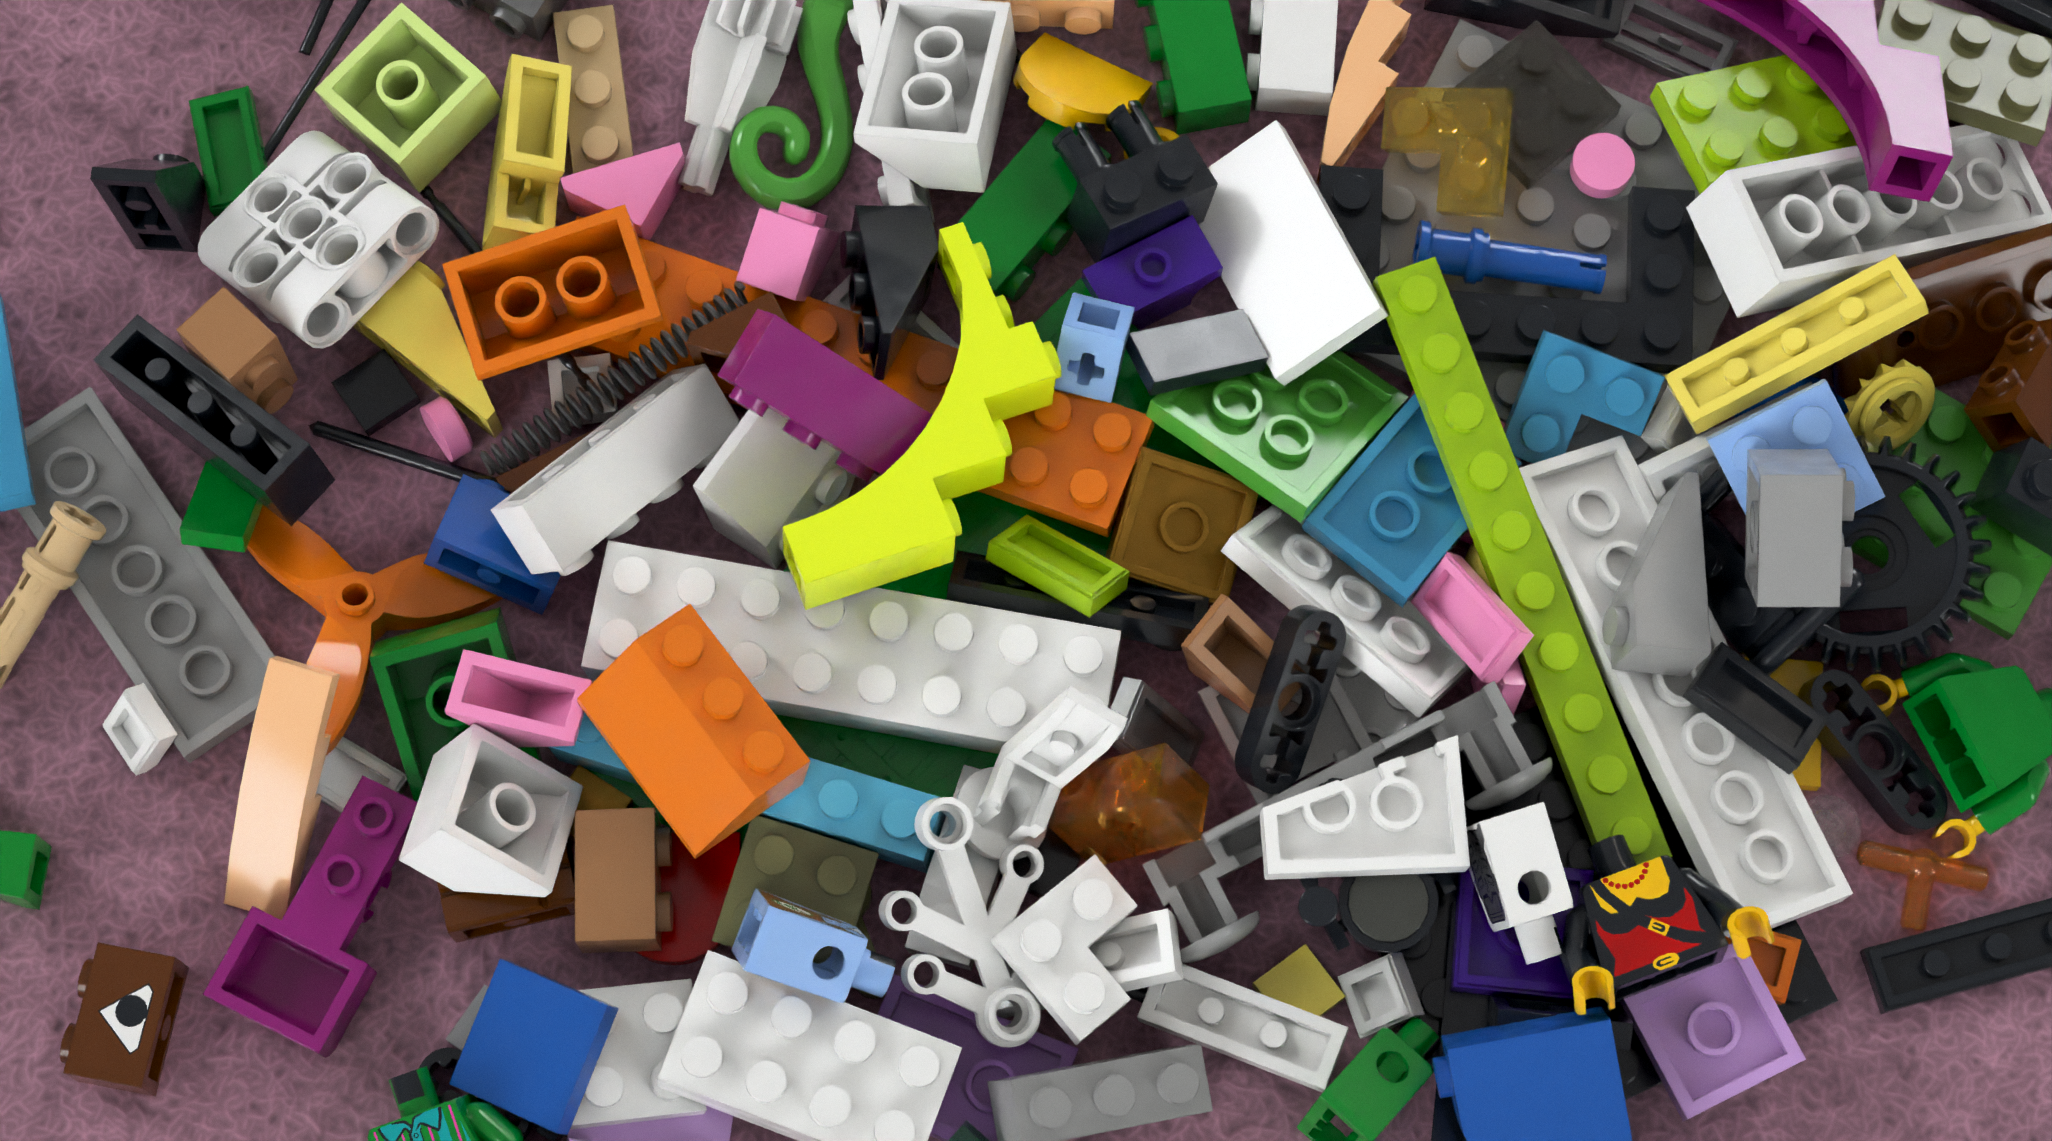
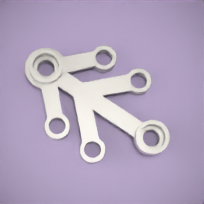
[879,797,1044,1048]

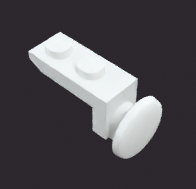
[956,686,1128,861]

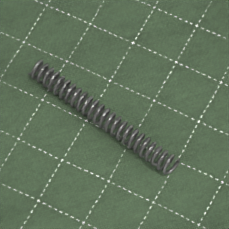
[479,281,748,476]

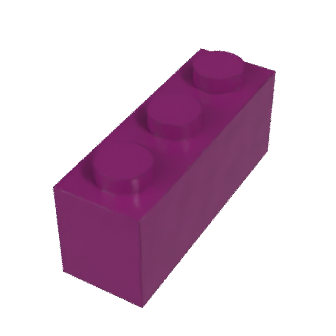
[717,309,932,483]

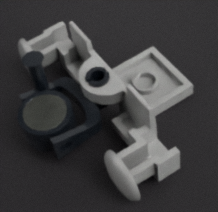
[1142,632,1553,964]

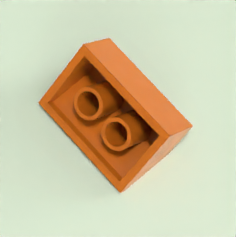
[442,204,663,381]
[577,604,811,859]

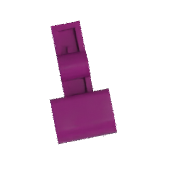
[203,775,418,1058]

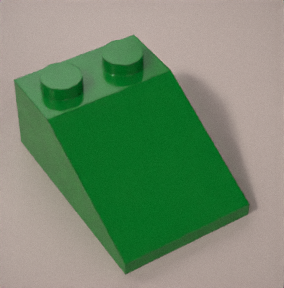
[369,607,542,802]

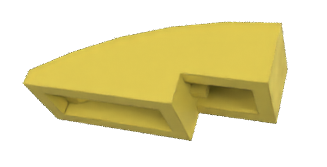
[482,54,572,250]

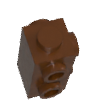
[1964,319,2052,453]

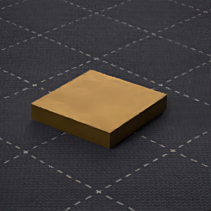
[1105,447,1259,605]

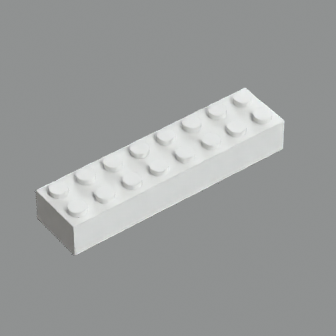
[581,540,1121,772]

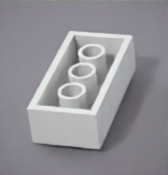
[657,950,962,1141]

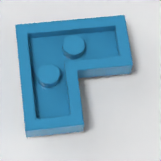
[1503,329,1665,463]

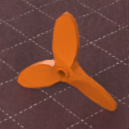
[247,505,503,756]

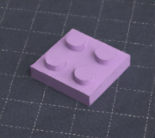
[1620,943,1806,1121]

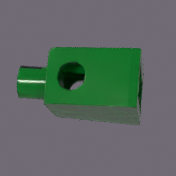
[1297,1017,1441,1141]

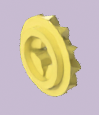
[1844,359,1935,452]

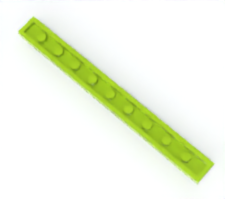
[1373,257,1672,865]

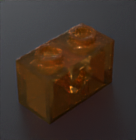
[1048,743,1210,865]

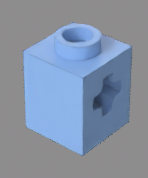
[1054,293,1135,403]

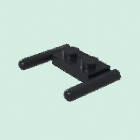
[1700,466,1866,676]

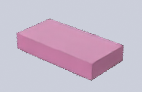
[1410,552,1534,685]

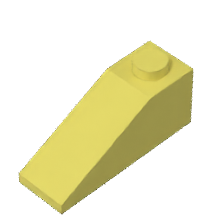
[353,261,503,438]

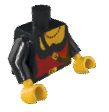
[1559,835,1775,1015]

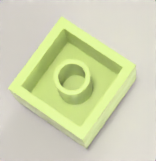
[314,2,501,193]

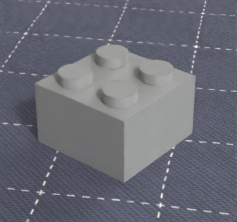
[1745,449,1855,607]

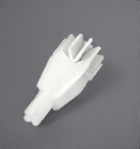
[678,0,803,196]

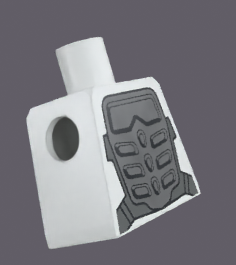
[1467,802,1573,965]

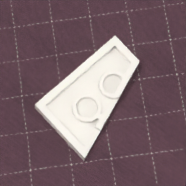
[1260,735,1470,880]

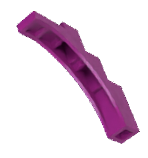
[1696,0,1954,202]

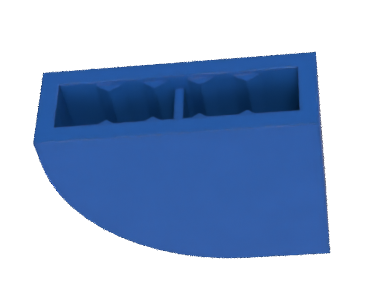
[1432,1006,1633,1141]

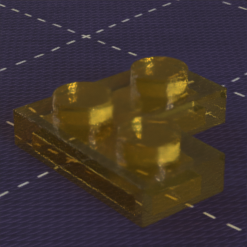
[1381,87,1513,217]

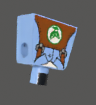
[731,888,896,1003]

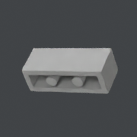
[987,1044,1213,1141]

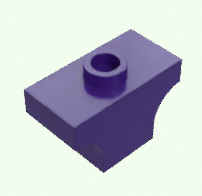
[1081,215,1223,330]

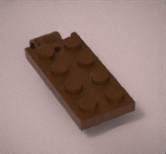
[1831,223,2052,404]

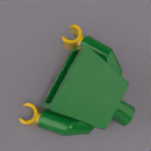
[1861,652,2052,859]

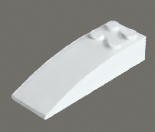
[1686,125,2052,318]

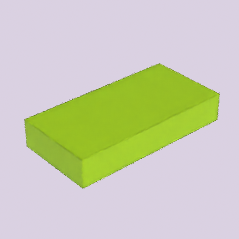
[986,514,1130,618]

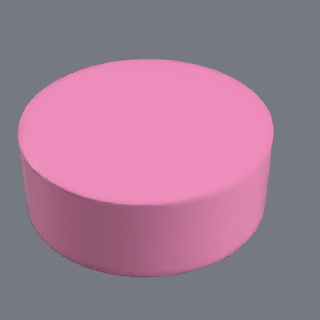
[1570,133,1635,199]
[420,396,473,462]

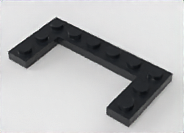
[1318,165,1695,373]

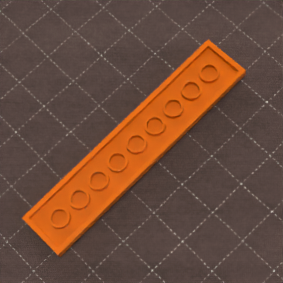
[574,216,1154,537]

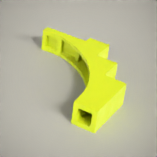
[783,222,1062,610]

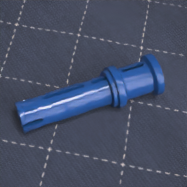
[1411,220,1607,295]

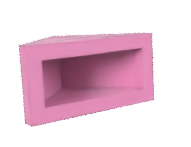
[560,142,685,241]
[445,649,593,748]

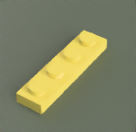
[1664,254,1929,435]

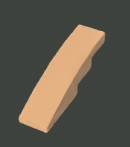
[1316,0,1412,184]
[224,656,340,920]

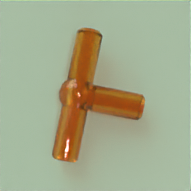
[1856,840,1989,932]

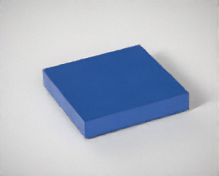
[449,958,619,1135]

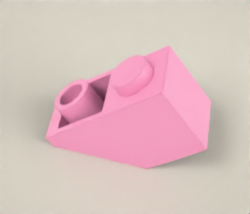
[736,201,840,302]

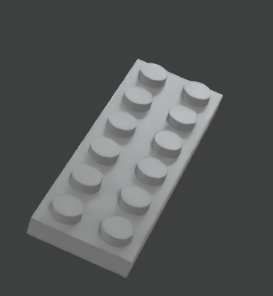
[17,387,275,763]

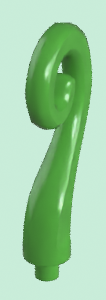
[729,0,854,210]

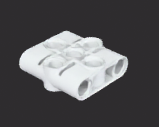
[198,130,439,349]

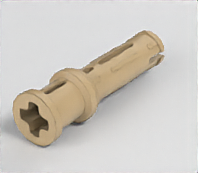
[0,501,106,689]

